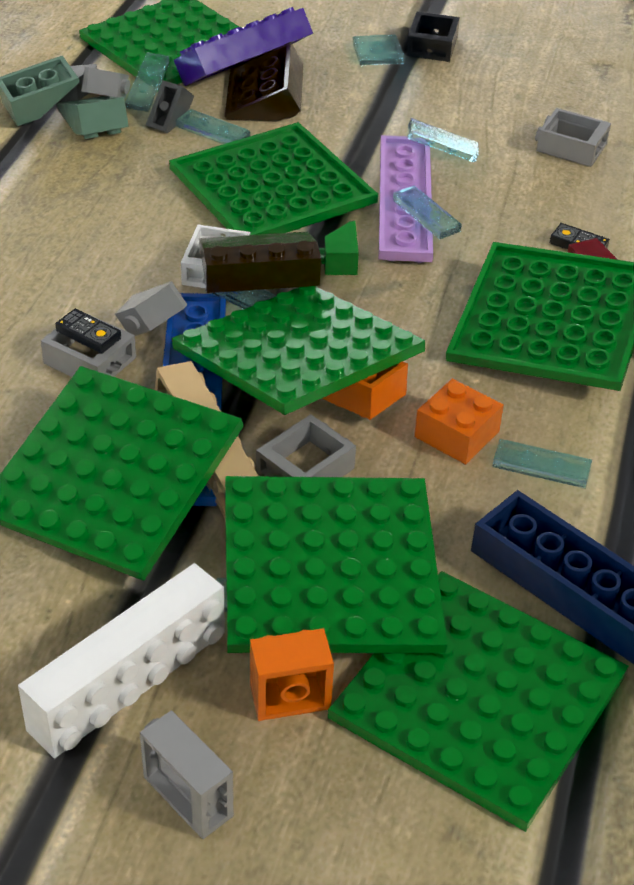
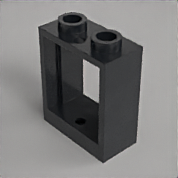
[406,12,460,62]

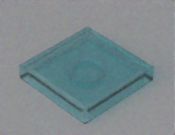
[353,34,404,66]

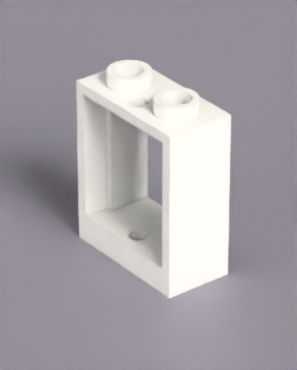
[181,225,250,293]

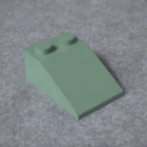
[0,55,80,126]
[56,96,129,139]

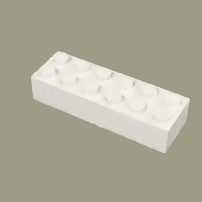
[18,563,225,759]

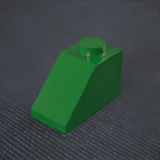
[319,221,359,275]

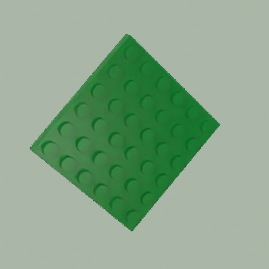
[79,0,242,92]
[169,122,378,235]
[446,242,634,391]
[172,286,425,415]
[0,366,244,581]
[225,476,448,653]
[328,571,629,832]

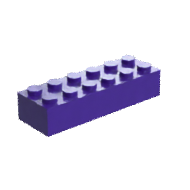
[174,7,313,86]

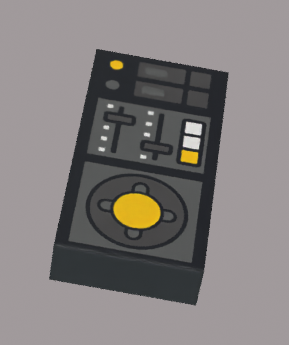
[549,223,610,249]
[55,308,121,354]

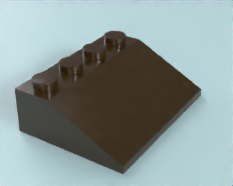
[224,42,303,121]
[199,232,321,293]

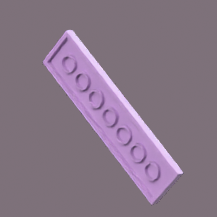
[378,135,433,263]

